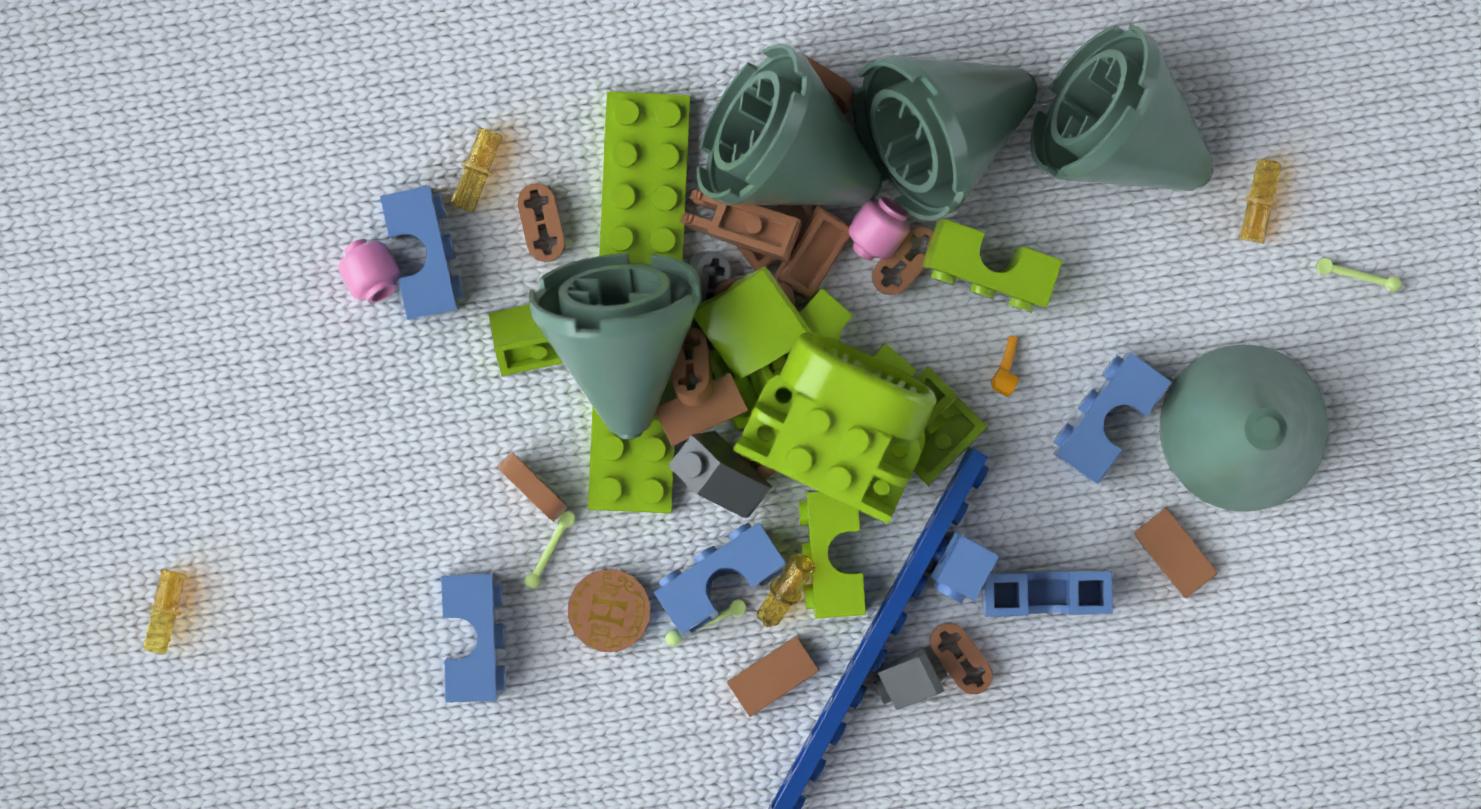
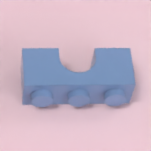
[380,185,465,321]
[1053,352,1171,484]
[654,522,790,638]
[929,531,999,604]
[982,569,1113,617]
[441,572,506,703]

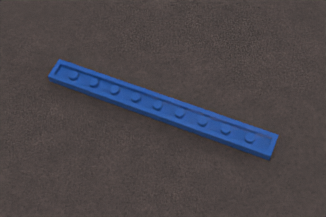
[768,447,989,809]

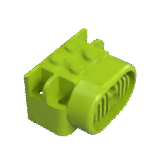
[733,333,936,524]

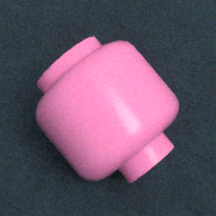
[848,197,910,261]
[338,239,401,304]

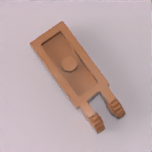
[680,189,802,262]

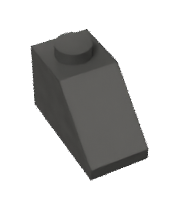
[668,431,772,518]
[873,647,945,710]

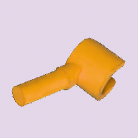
[991,335,1020,397]

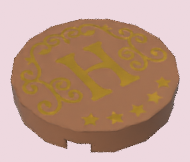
[568,569,651,652]

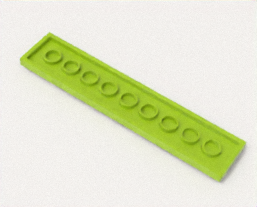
[588,91,690,513]

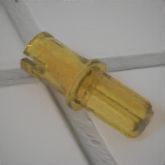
[452,127,503,212]
[1238,159,1281,244]
[757,554,816,627]
[143,569,187,654]

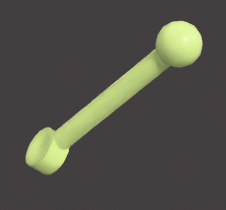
[1316,258,1402,292]
[524,511,575,589]
[665,599,746,646]

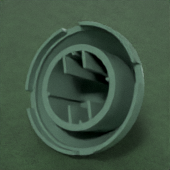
[1031,24,1213,191]
[697,44,882,205]
[852,55,1037,221]
[529,253,701,439]
[1159,345,1328,511]

